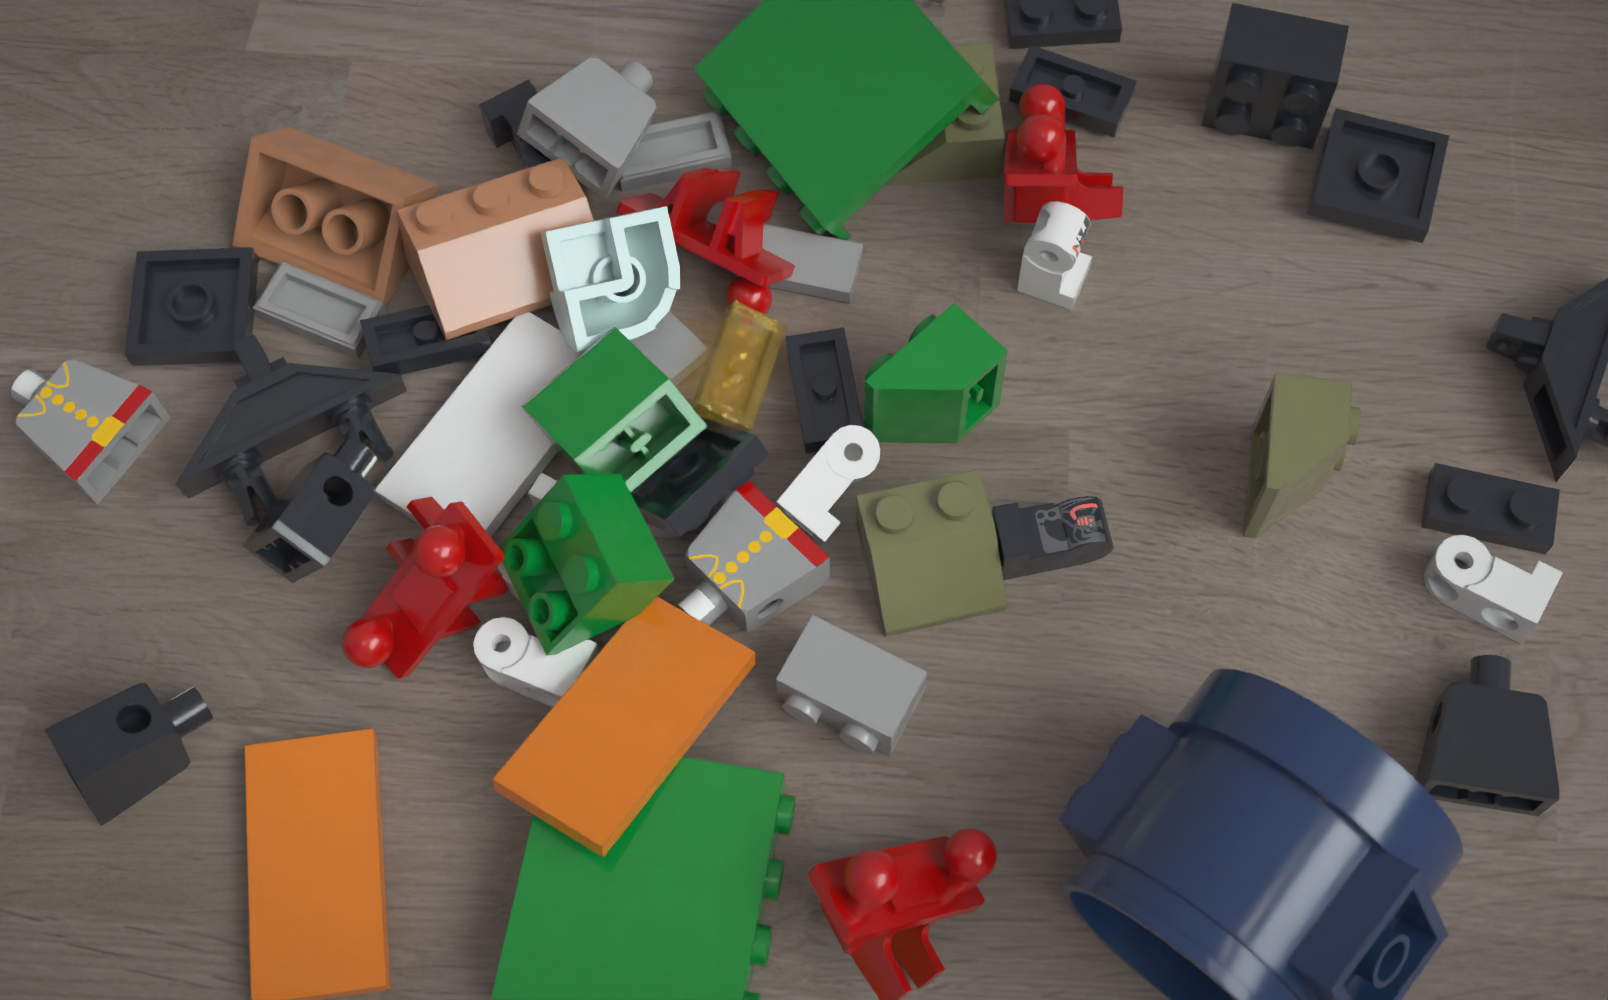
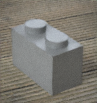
[776,614,927,756]

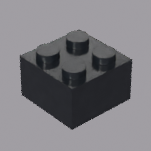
[1201,3,1349,149]

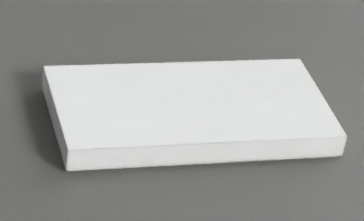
[375,312,586,537]

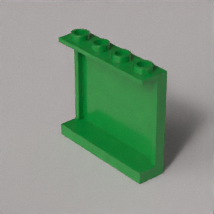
[693,0,1000,240]
[491,757,796,1000]

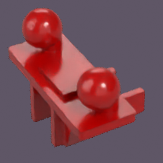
[1004,83,1124,223]
[616,168,795,322]
[342,496,509,679]
[807,828,997,1000]

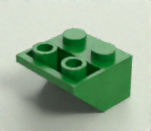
[864,303,1008,443]
[521,327,707,493]
[499,474,674,656]

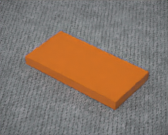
[492,597,756,858]
[245,728,391,1000]

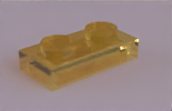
[692,300,787,432]

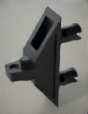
[1486,279,1608,483]
[175,335,407,527]

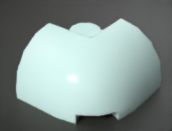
[540,206,680,352]

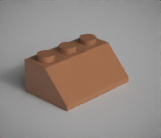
[232,126,439,305]
[397,157,594,340]

